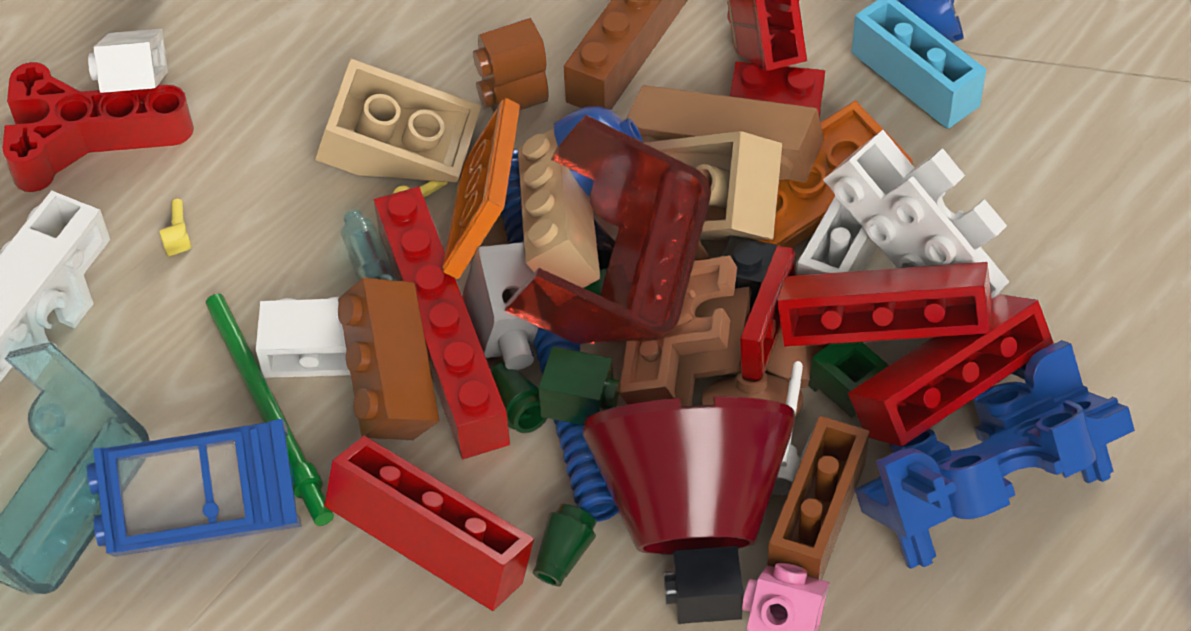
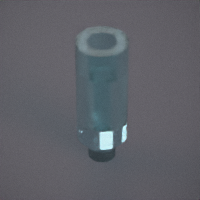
[341,210,396,281]

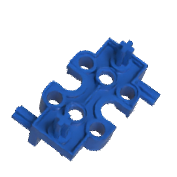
[854,340,1135,569]

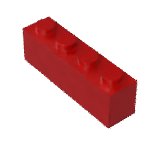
[777,262,993,347]
[848,294,1054,447]
[324,436,534,611]

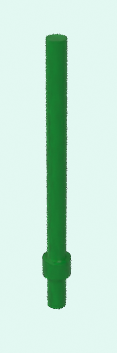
[205,294,334,526]

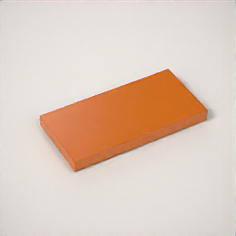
[442,98,520,279]
[756,100,913,248]

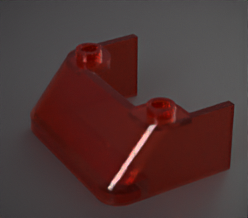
[504,115,711,344]

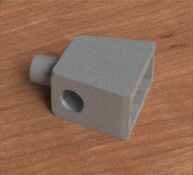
[462,242,542,370]

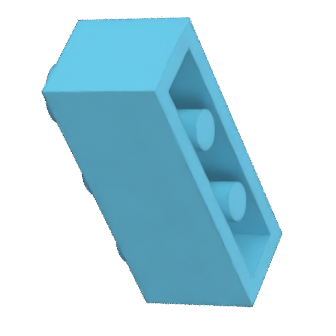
[851,0,986,129]

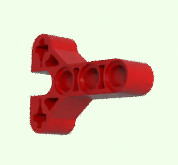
[2,62,194,192]

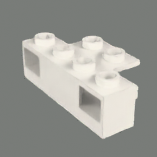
[823,130,1010,299]
[0,190,110,382]

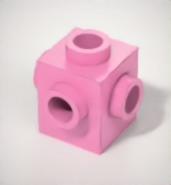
[742,563,830,631]

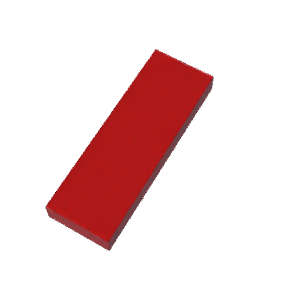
[740,246,797,380]

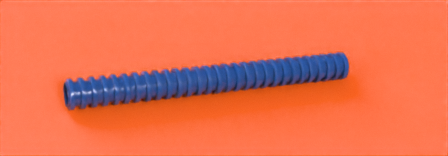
[500,149,619,522]

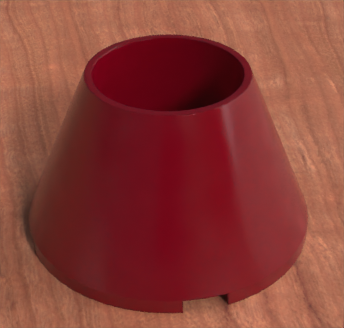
[583,396,795,555]

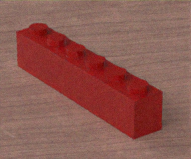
[373,186,510,460]

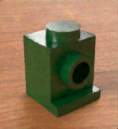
[808,342,889,418]

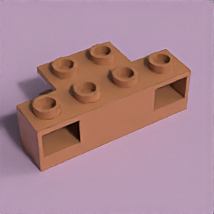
[619,224,752,406]

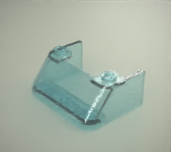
[0,342,150,595]

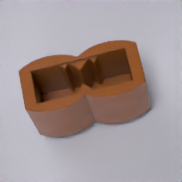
[473,18,549,112]

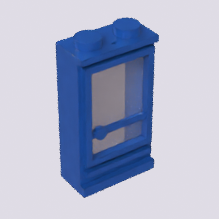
[87,419,302,557]

